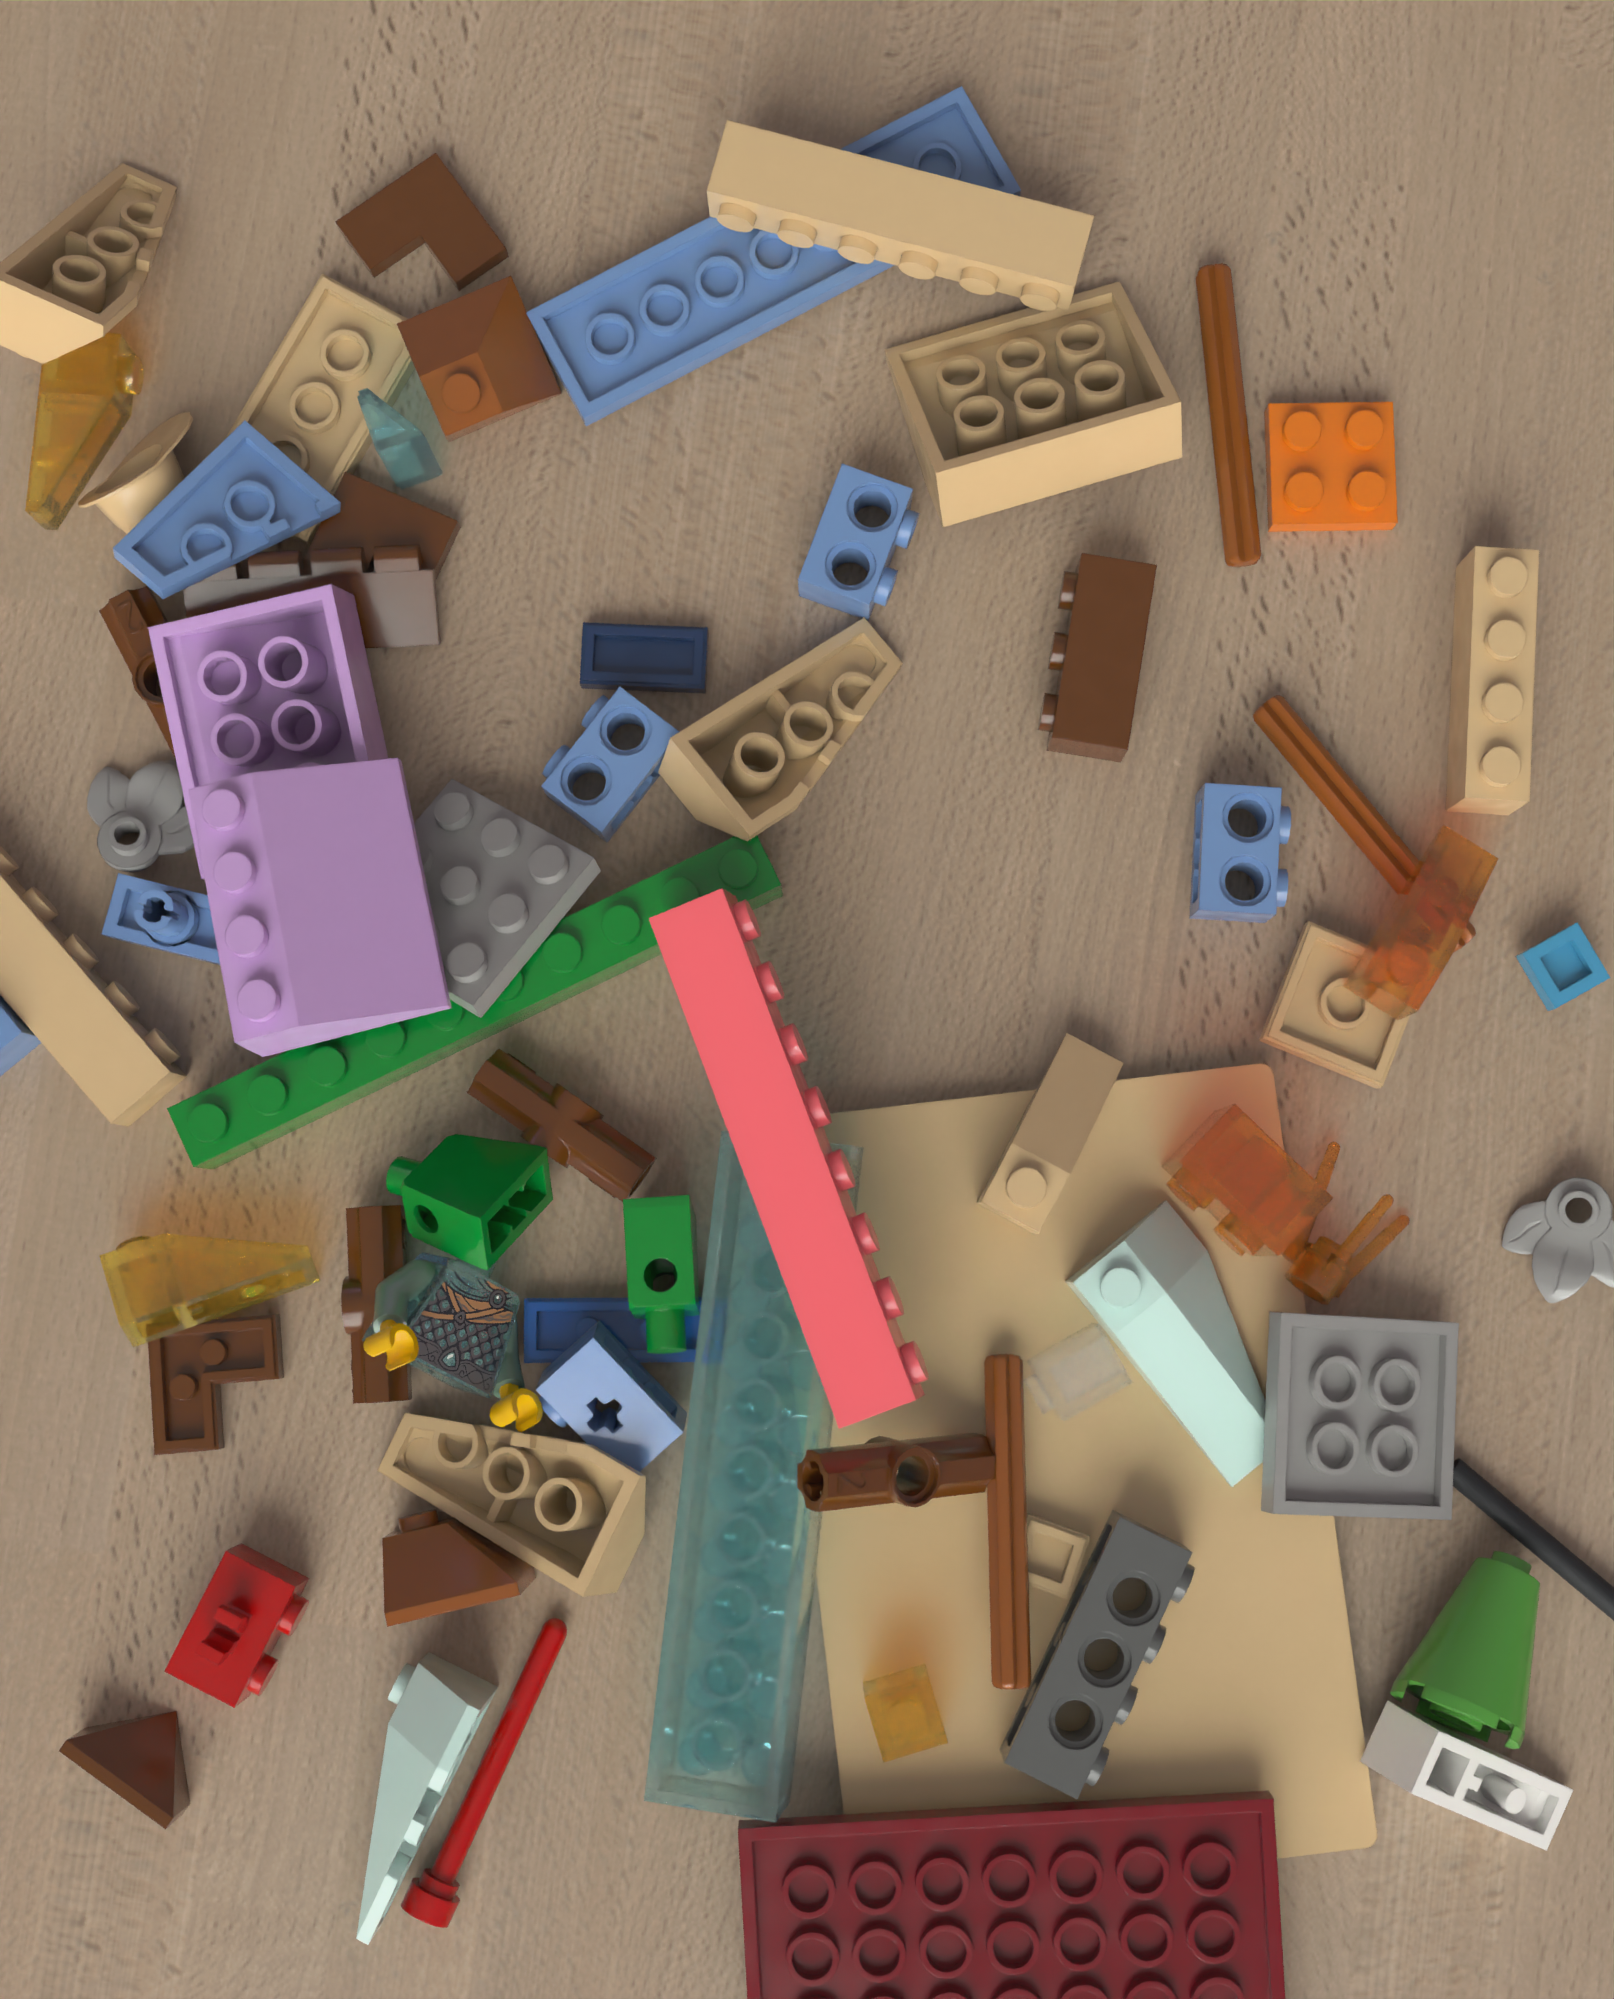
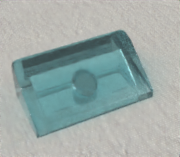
[357,388,443,490]

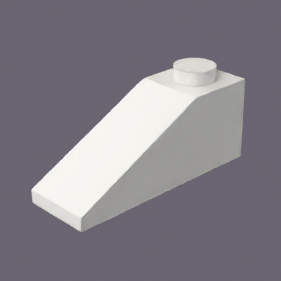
[1360,1701,1573,1851]

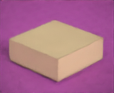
[1027,1513,1091,1600]

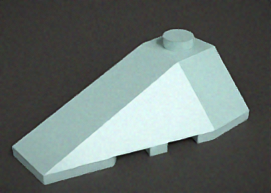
[1065,1200,1266,1487]
[356,1652,498,1945]

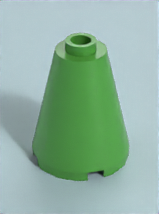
[1390,1551,1540,1749]

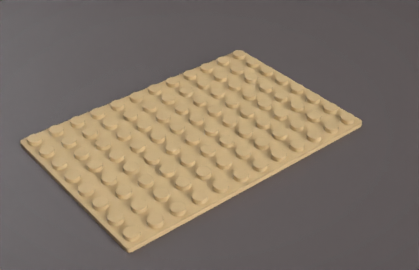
[782,1063,1377,1859]

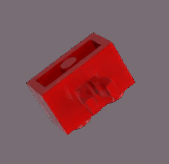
[164,1543,309,1708]

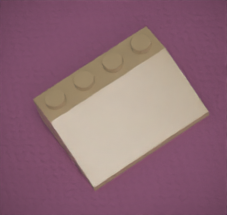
[884,281,1182,527]

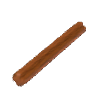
[1196,263,1261,567]
[1253,695,1476,954]
[984,1354,1031,1689]

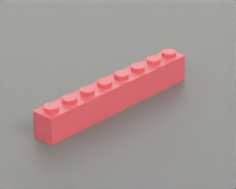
[649,888,929,1429]

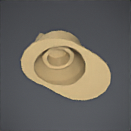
[78,412,193,534]

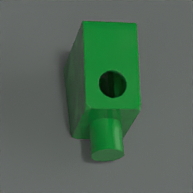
[386,1134,553,1270]
[623,1195,700,1354]

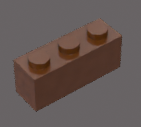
[1038,553,1157,763]

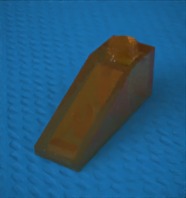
[1343,825,1499,1020]

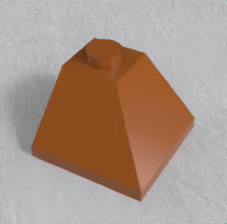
[397,275,562,442]
[382,1509,536,1627]

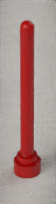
[400,1618,567,1928]

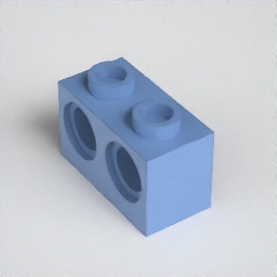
[798,464,920,621]
[541,687,680,843]
[1190,783,1291,923]

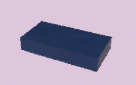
[580,622,709,694]

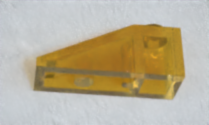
[25,333,144,530]
[99,1233,321,1347]

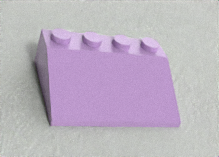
[148,584,388,879]
[188,758,452,1057]

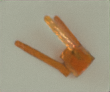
[1282,1142,1410,1305]

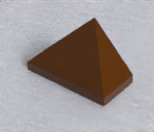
[59,1711,190,1829]

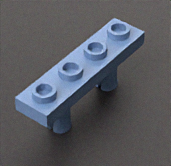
[101,873,220,965]

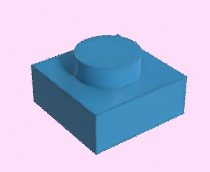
[1515,922,1610,1011]

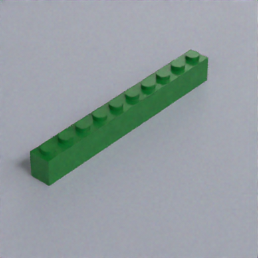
[167,836,783,1170]

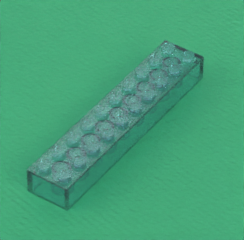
[644,1131,864,1822]

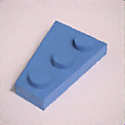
[113,420,341,599]

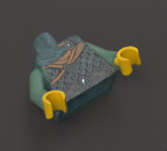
[362,1252,543,1433]

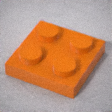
[1264,402,1398,532]

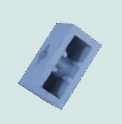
[535,1321,687,1472]

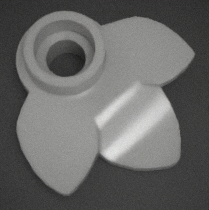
[87,760,194,872]
[1502,1178,1614,1303]

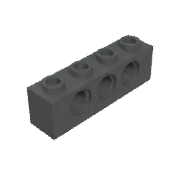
[1000,1510,1195,1799]

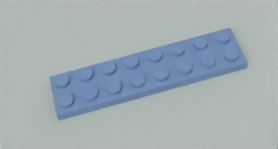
[526,86,1021,426]

